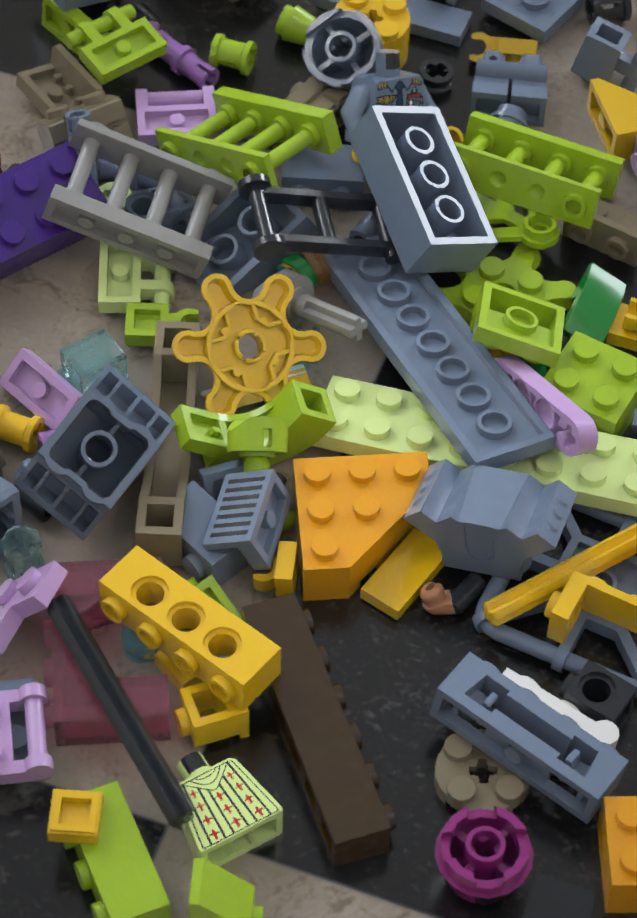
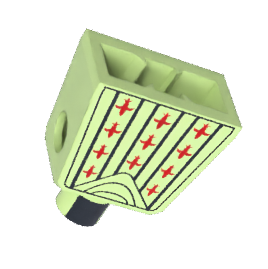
[176,751,283,867]

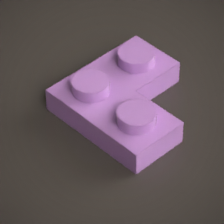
[0,560,68,656]

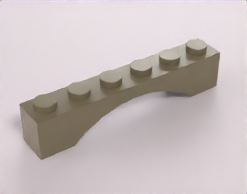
[135,321,200,566]

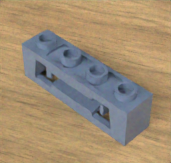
[429,652,629,824]

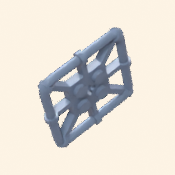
[472,503,637,697]

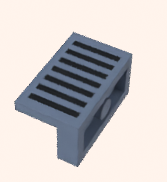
[202,469,292,570]

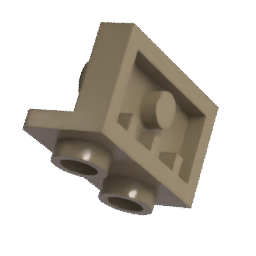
[562,199,637,267]

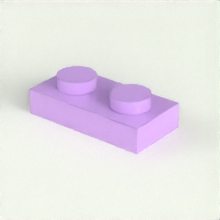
[0,348,83,430]

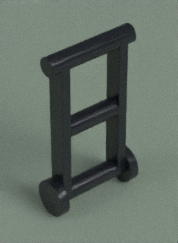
[237,173,400,265]

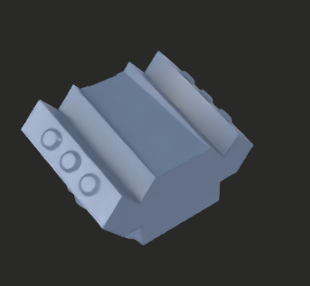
[13,364,176,541]
[403,459,577,581]

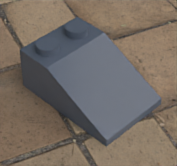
[193,188,319,295]

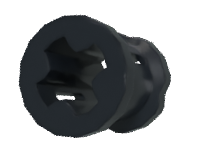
[585,0,632,26]

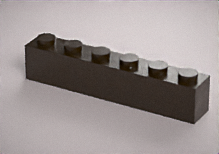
[241,593,396,868]

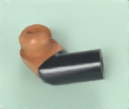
[420,572,487,615]

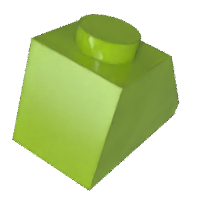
[189,858,264,918]

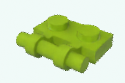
[63,4,168,85]

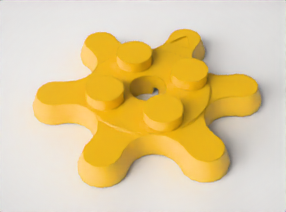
[171,273,327,415]

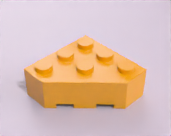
[292,452,429,601]

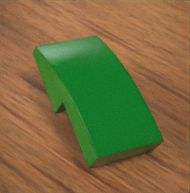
[563,263,626,342]

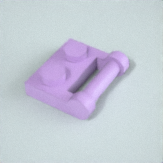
[135,85,218,146]
[0,682,54,785]

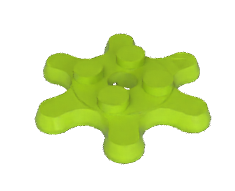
[440,242,576,326]

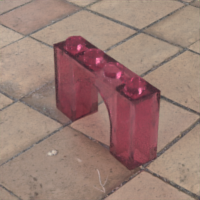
[43,557,171,747]

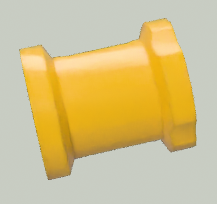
[0,404,44,454]

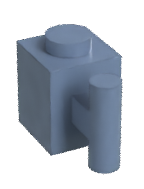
[570,16,637,92]

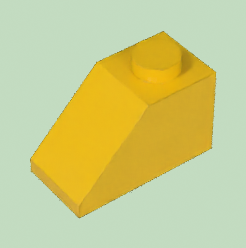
[586,78,637,160]

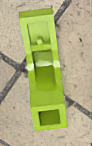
[171,379,337,467]

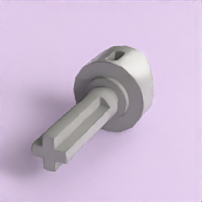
[253,268,368,341]

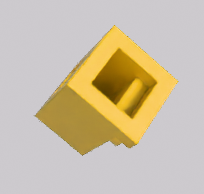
[174,682,249,748]

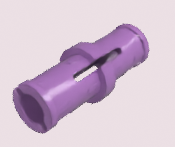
[157,30,219,89]

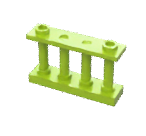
[154,86,343,187]
[453,110,625,229]

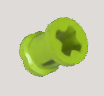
[209,33,257,76]

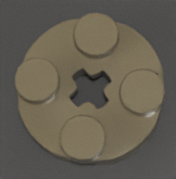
[434,729,530,813]

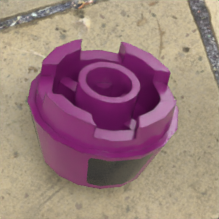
[435,806,534,904]

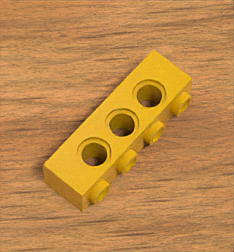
[99,545,281,711]

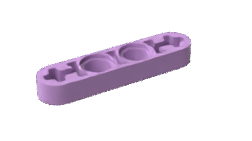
[495,355,598,457]

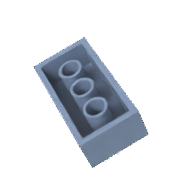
[348,105,498,273]

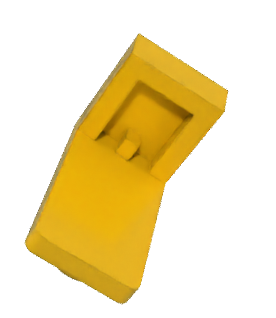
[544,570,637,644]

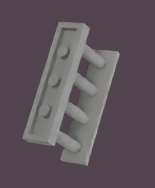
[41,118,235,280]

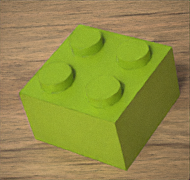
[544,331,637,436]

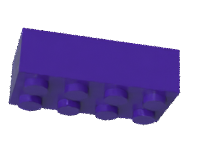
[0,141,107,280]

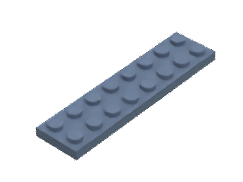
[319,235,556,468]

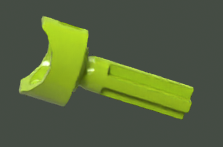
[227,416,288,472]

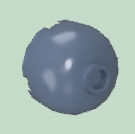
[303,8,383,90]

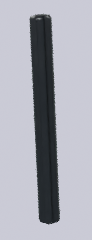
[47,594,194,827]

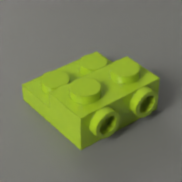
[470,280,565,368]

